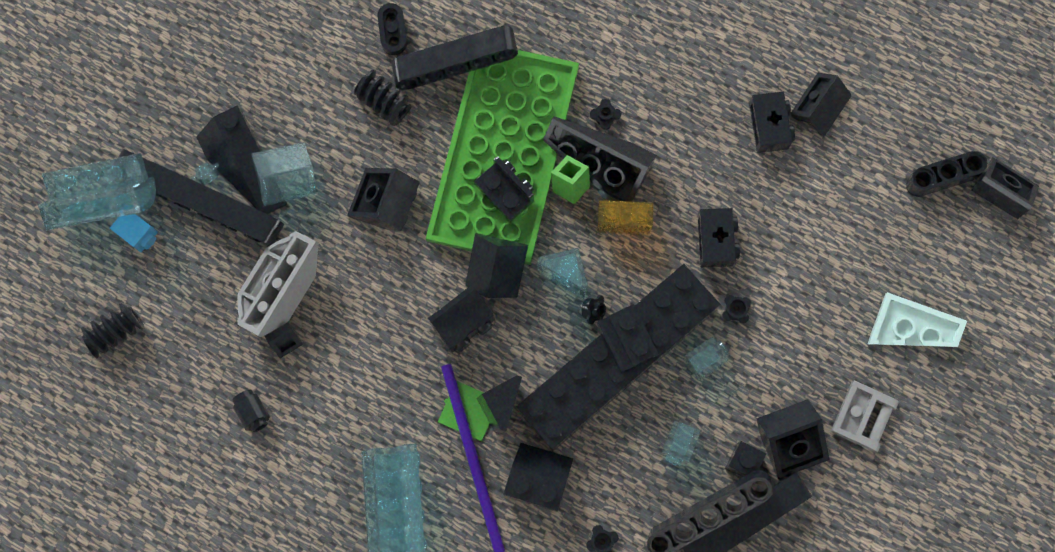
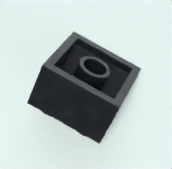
[347,168,420,231]
[428,285,495,353]
[756,399,830,479]
[503,443,574,512]

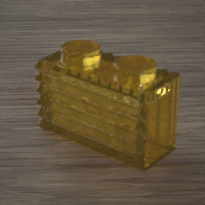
[597,200,653,236]

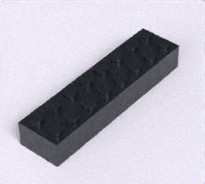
[516,264,721,452]

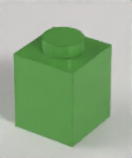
[551,155,590,204]

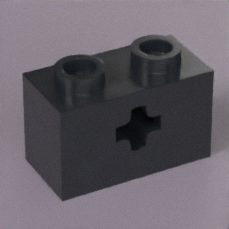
[749,91,795,153]
[697,208,740,268]

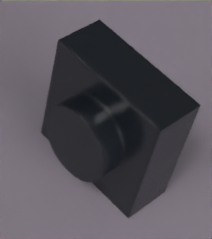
[265,322,303,359]

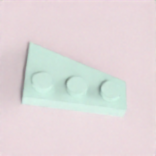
[868,292,967,347]

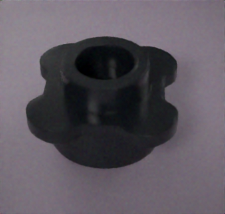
[590,99,622,130]
[581,295,606,325]
[722,295,751,324]
[586,525,619,552]

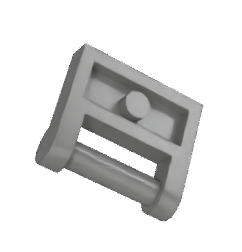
[830,380,899,453]

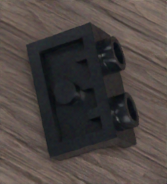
[474,156,534,222]

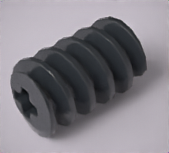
[354,70,411,126]
[81,303,145,358]

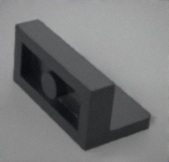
[791,72,851,136]

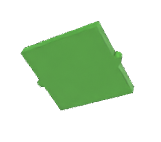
[438,381,490,441]

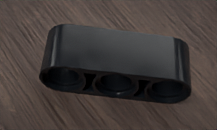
[906,151,988,197]

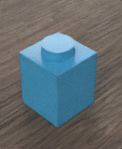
[110,208,158,252]

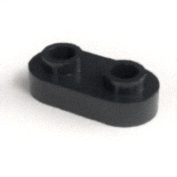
[377,3,407,55]

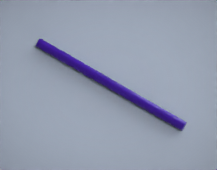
[441,364,505,552]

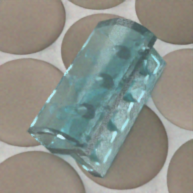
[38,153,156,230]
[361,444,427,552]

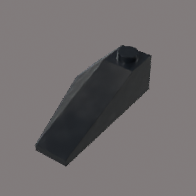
[196,105,288,214]
[543,116,657,210]

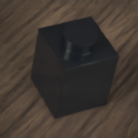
[725,441,766,477]

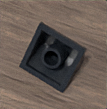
[971,157,1039,219]
[465,233,529,298]
[476,375,522,434]

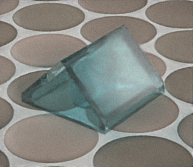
[251,142,316,206]
[537,248,588,300]

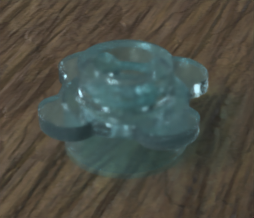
[190,162,219,185]

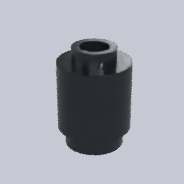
[232,389,270,432]

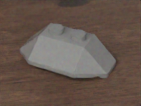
[238,231,318,337]

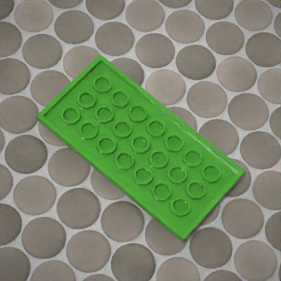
[426,50,579,265]

